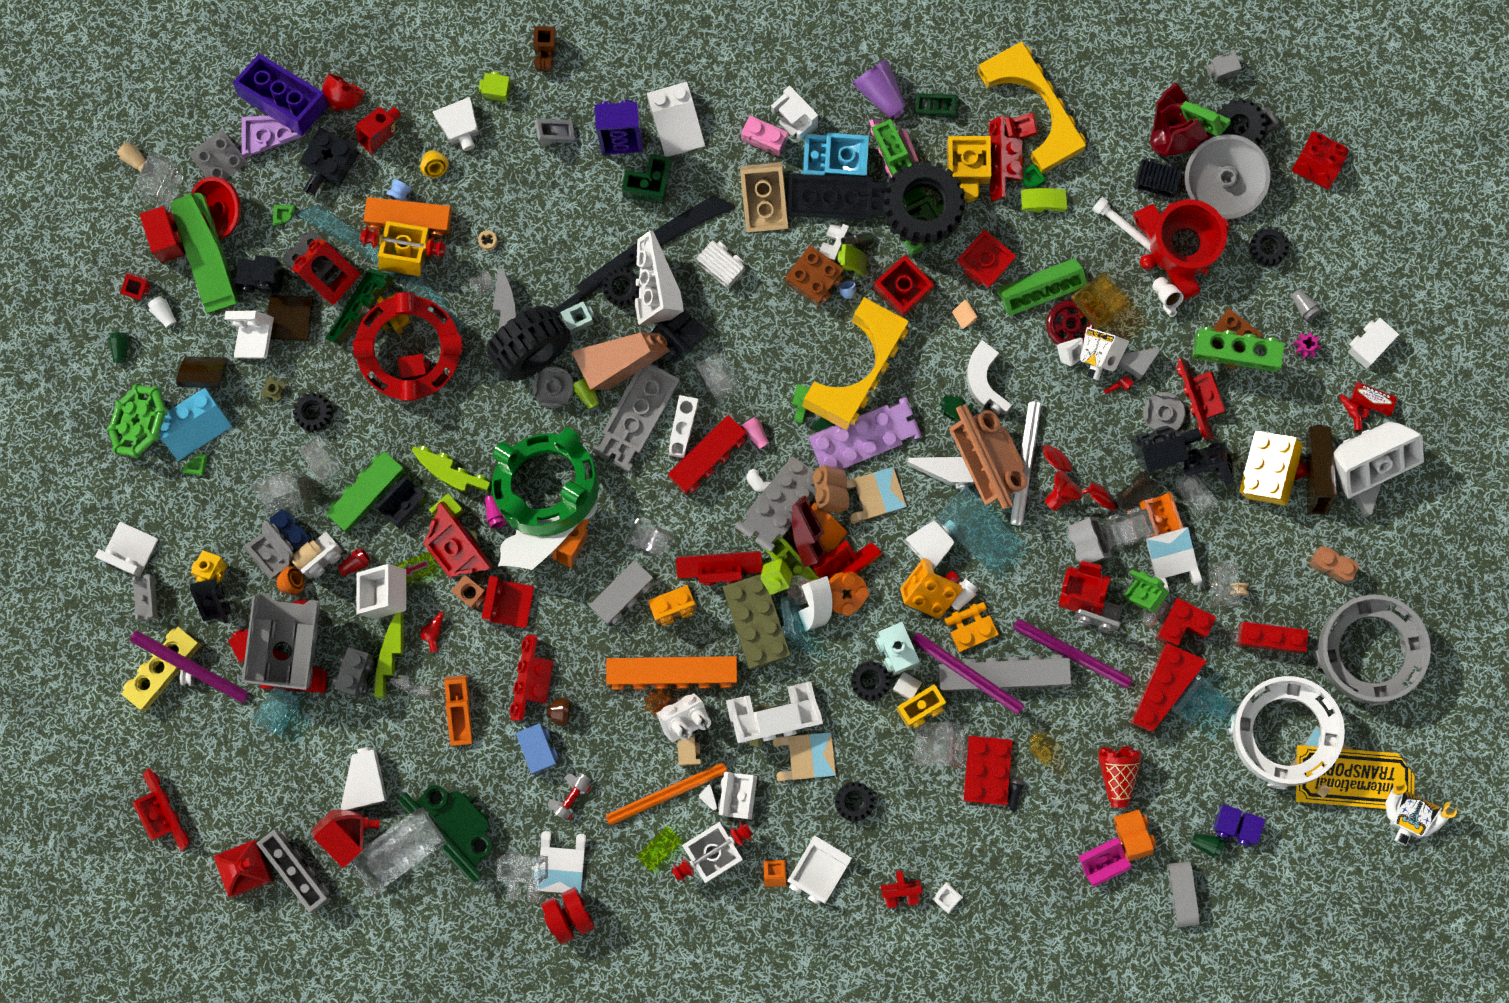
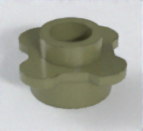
[261,377,286,401]

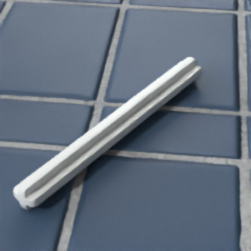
[1010,401,1041,526]

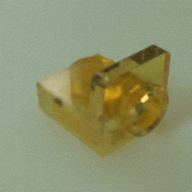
[1027,731,1053,767]

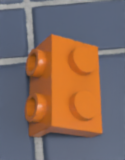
[1139,492,1183,537]

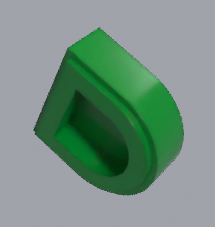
[1021,164,1047,189]

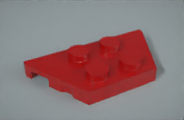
[423,501,493,577]

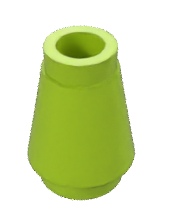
[573,378,600,409]

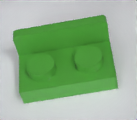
[1181,101,1231,136]

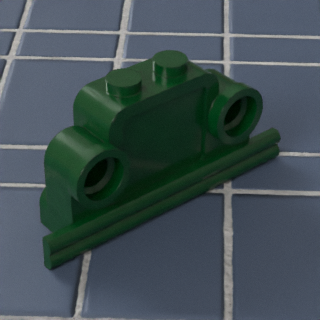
[397,785,493,885]

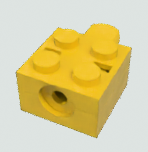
[947,136,991,203]

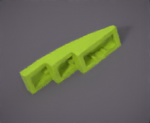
[374,612,404,699]

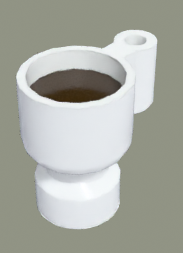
[1152,277,1184,317]

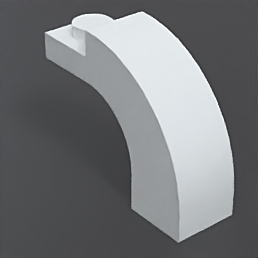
[967,340,1012,415]

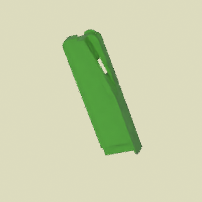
[171,193,240,313]

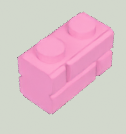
[741,115,788,157]

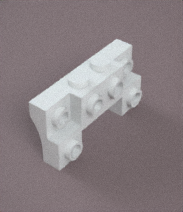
[726,681,823,743]

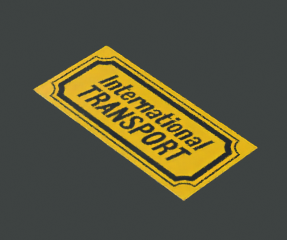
[1296,745,1415,809]

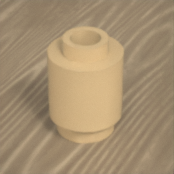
[292,540,323,570]

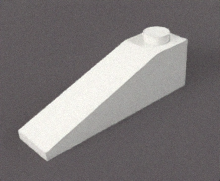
[635,231,684,326]

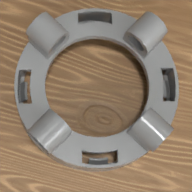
[1313,595,1431,707]

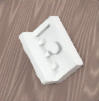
[718,772,757,820]

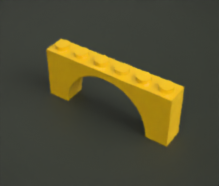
[977,41,1086,174]
[802,297,909,431]

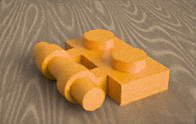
[944,602,999,653]

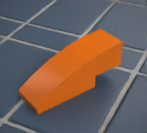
[444,675,472,746]

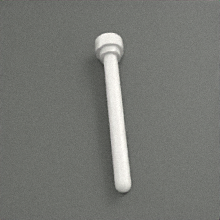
[1092,196,1151,252]

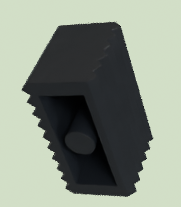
[1133,158,1182,198]

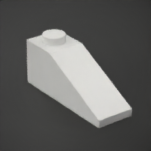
[907,457,973,489]

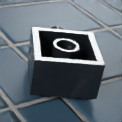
[299,127,360,196]
[1130,426,1202,473]

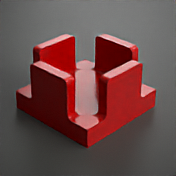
[956,229,1016,289]
[1058,561,1111,616]

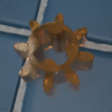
[643,689,670,717]

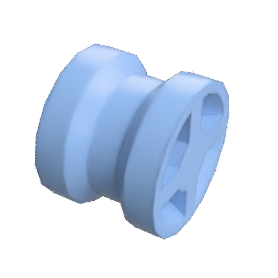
[386,179,412,201]

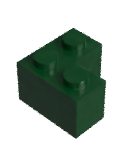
[622,154,672,204]

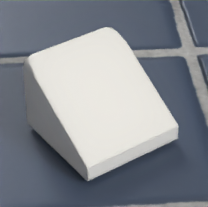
[1057,338,1083,366]
[893,672,922,700]
[699,784,718,811]

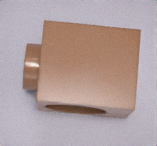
[451,575,486,609]

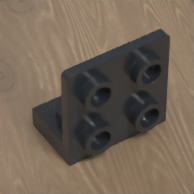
[1184,442,1234,485]

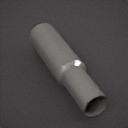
[841,232,874,244]

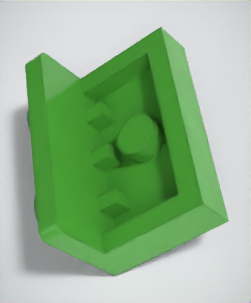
[1123,570,1169,613]

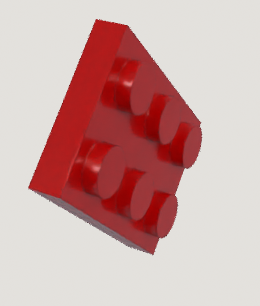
[963,736,1012,805]

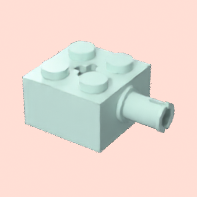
[875,622,920,676]

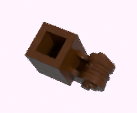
[533,26,557,73]

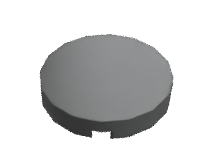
[532,366,575,408]
[1143,392,1186,432]

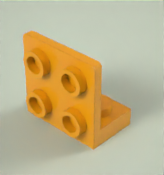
[900,558,963,619]
[648,585,697,626]

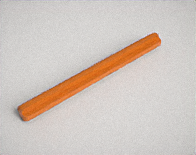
[606,763,727,825]

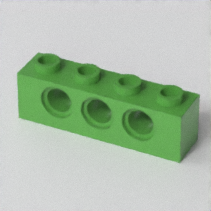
[1192,327,1284,372]

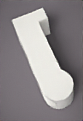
[669,395,699,458]

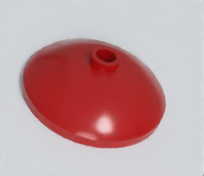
[191,177,241,240]

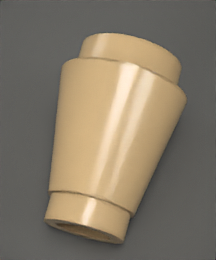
[117,142,149,172]

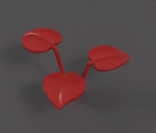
[1042,445,1117,512]

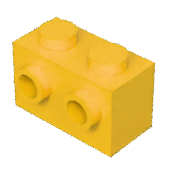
[897,684,946,729]

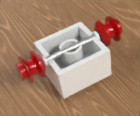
[671,822,753,883]

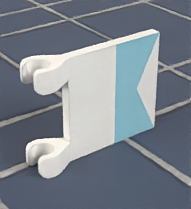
[1146,527,1202,592]
[537,831,586,894]

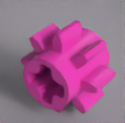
[1293,332,1321,359]

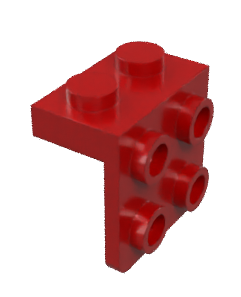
[1291,131,1349,190]

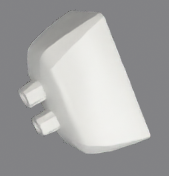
[1334,422,1424,499]

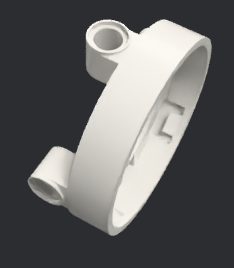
[1229,676,1345,790]

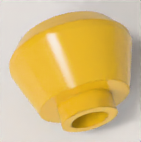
[420,150,449,178]

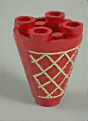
[1098,746,1142,808]

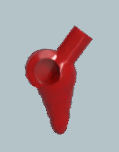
[1339,394,1369,431]
[420,612,444,653]

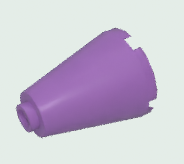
[853,59,906,119]

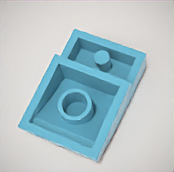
[802,133,869,177]

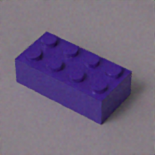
[233,53,328,136]
[594,100,643,155]

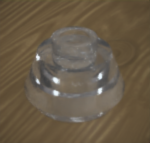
[787,575,812,605]

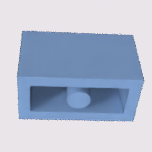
[515,723,559,775]

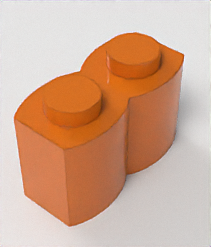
[1113,810,1156,862]

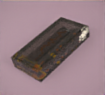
[298,476,324,504]

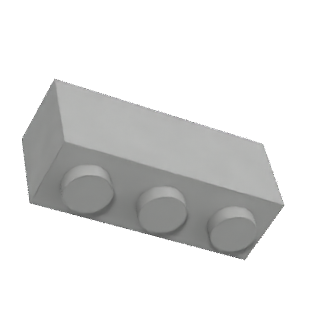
[589,560,654,626]

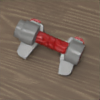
[548,773,591,821]

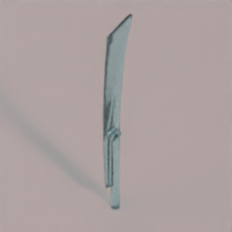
[295,204,466,331]

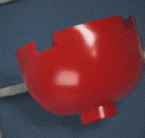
[322,73,365,112]

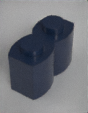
[270,509,312,551]

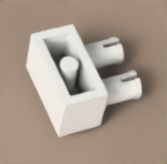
[656,693,711,743]

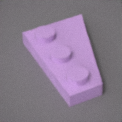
[242,115,306,159]

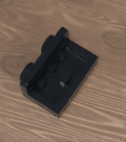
[376,476,429,530]
[190,578,231,624]

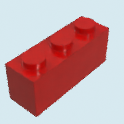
[1237,622,1308,654]

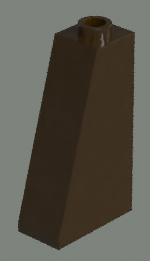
[1306,425,1337,515]

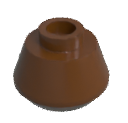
[547,697,570,727]

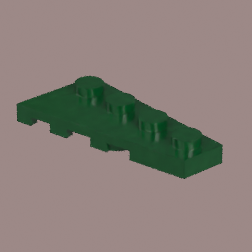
[325,268,395,346]

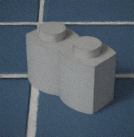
[1068,517,1111,564]

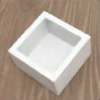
[357,564,406,619]

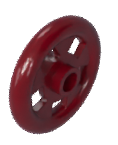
[1046,300,1097,345]

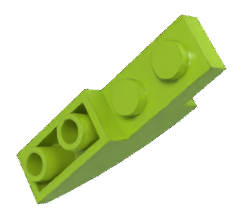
[412,445,492,494]

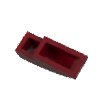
[792,495,827,567]

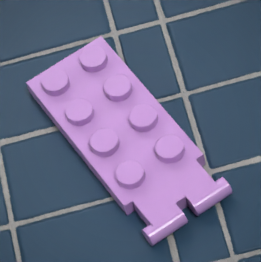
[808,397,922,469]

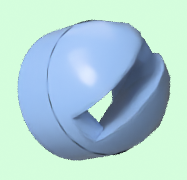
[839,281,857,299]

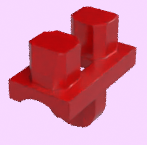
[880,870,922,908]

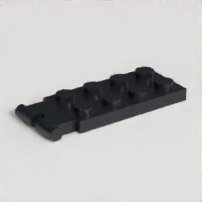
[787,173,891,220]

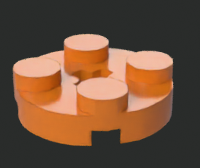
[829,571,869,616]

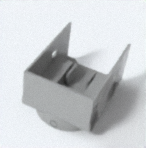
[242,593,321,690]

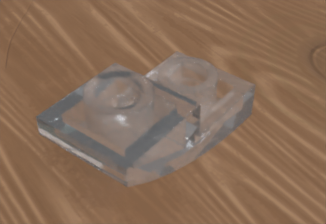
[390,675,436,701]

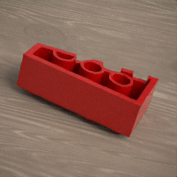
[1130,643,1207,733]

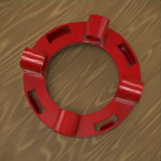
[353,292,462,401]

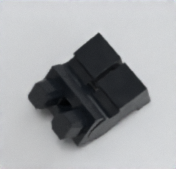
[651,308,709,364]

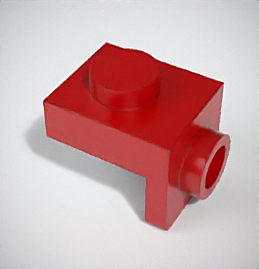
[1004,113,1039,139]

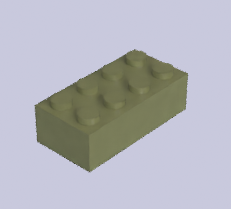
[722,574,790,671]

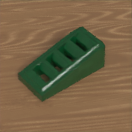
[914,93,960,119]

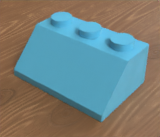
[159,388,232,462]

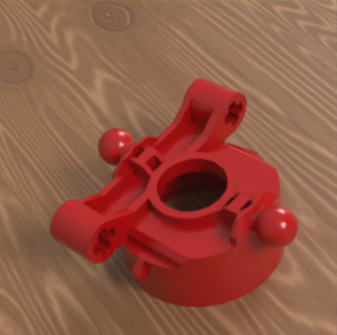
[1133,199,1230,302]

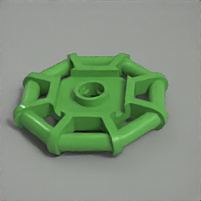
[107,383,168,458]

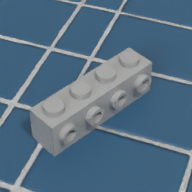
[256,830,331,913]

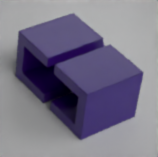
[1212,804,1265,847]

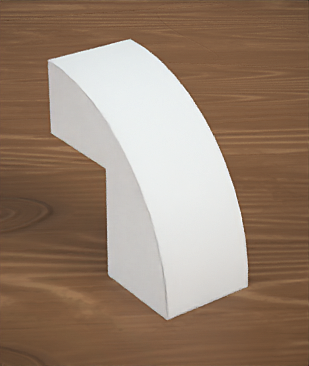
[798,576,832,632]

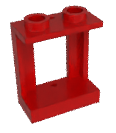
[291,238,361,305]

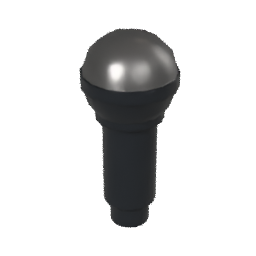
[1009,777,1025,811]

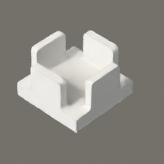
[771,85,818,141]

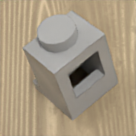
[1206,50,1242,82]

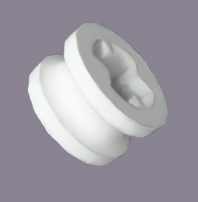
[180,670,195,686]

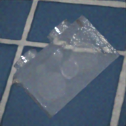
[1209,562,1240,608]

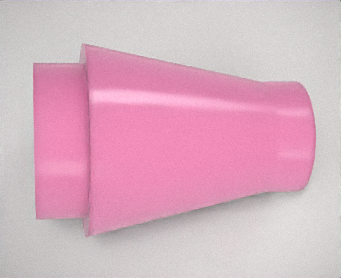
[741,416,770,449]

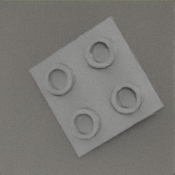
[189,129,248,180]

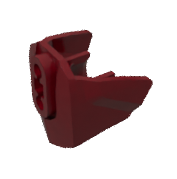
[1150,83,1213,156]

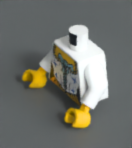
[1385,778,1457,846]

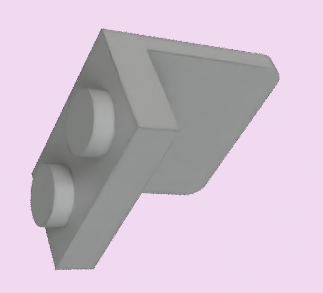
[244,521,293,581]

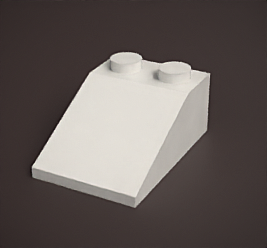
[647,82,705,157]

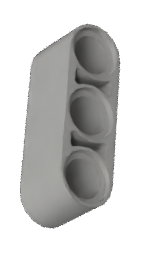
[1167,861,1199,928]

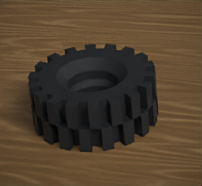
[1216,98,1268,146]

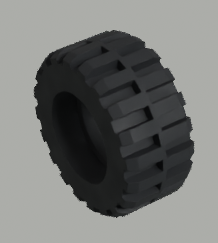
[883,161,966,247]
[487,305,571,382]

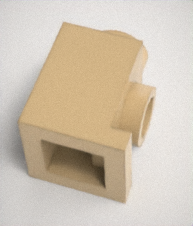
[677,734,701,766]

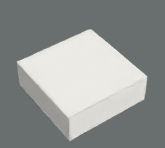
[932,882,963,914]

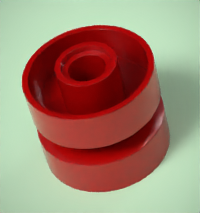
[541,887,595,945]

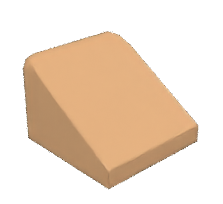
[952,300,977,329]

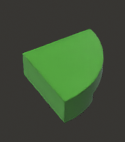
[273,205,296,226]
[182,454,208,476]

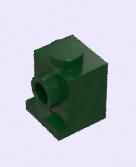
[939,395,974,423]

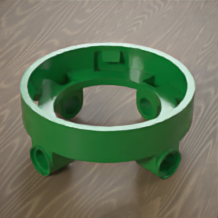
[492,427,599,536]

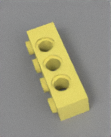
[121,627,202,712]

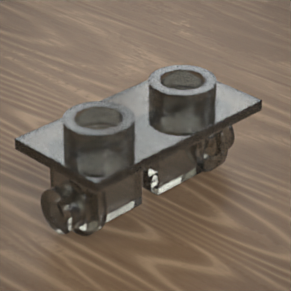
[1115,470,1159,513]

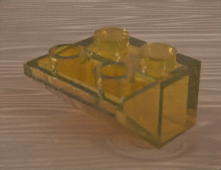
[1070,272,1130,330]

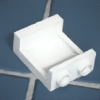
[787,835,852,905]

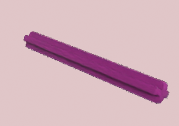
[1014,619,1132,688]
[130,630,249,703]
[912,632,1024,714]

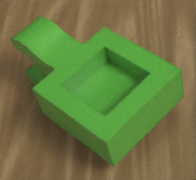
[792,384,811,423]

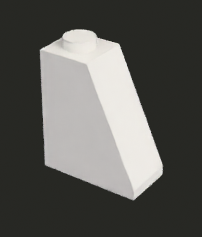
[341,747,388,811]

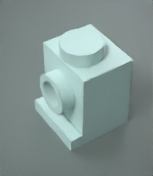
[560,302,595,335]

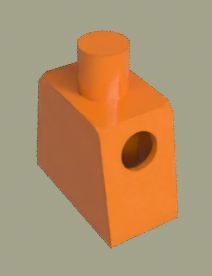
[552,519,590,568]

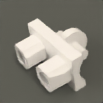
[819,224,853,262]

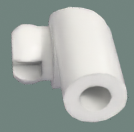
[747,469,771,492]

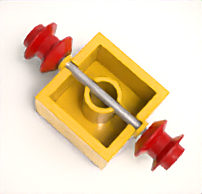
[360,221,446,277]

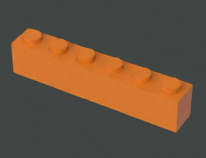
[606,656,737,690]

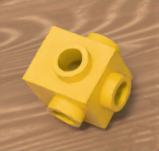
[191,550,228,584]

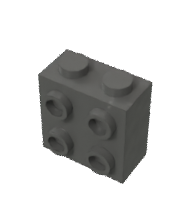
[282,229,339,292]
[333,647,377,699]

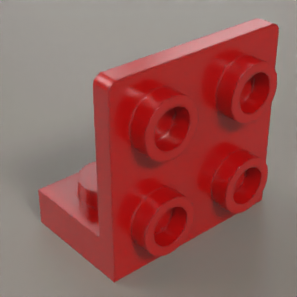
[481,576,534,628]

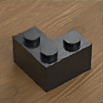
[235,255,284,295]

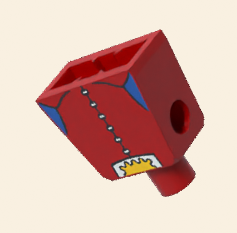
[356,106,401,155]

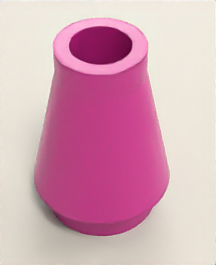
[484,495,507,529]

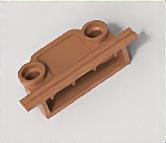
[949,404,1027,509]

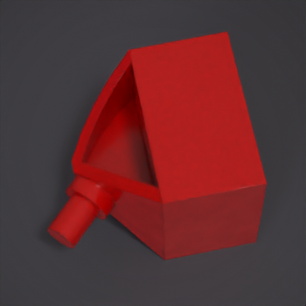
[312,810,380,868]
[213,839,274,898]

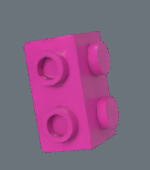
[1078,837,1132,887]

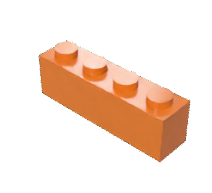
[363,197,452,238]

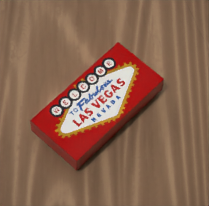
[1350,382,1397,416]

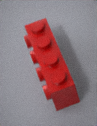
[668,415,747,496]

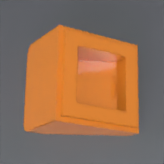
[764,860,786,887]

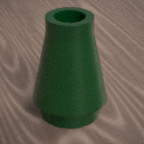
[108,332,130,363]
[1191,833,1225,858]

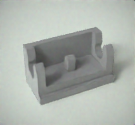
[132,574,158,622]

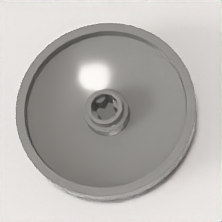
[1185,134,1270,219]

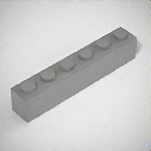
[938,655,1071,692]

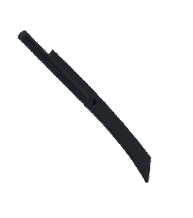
[554,196,735,315]

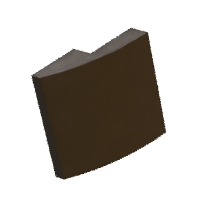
[267,295,313,341]
[176,356,228,388]

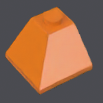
[788,503,848,555]

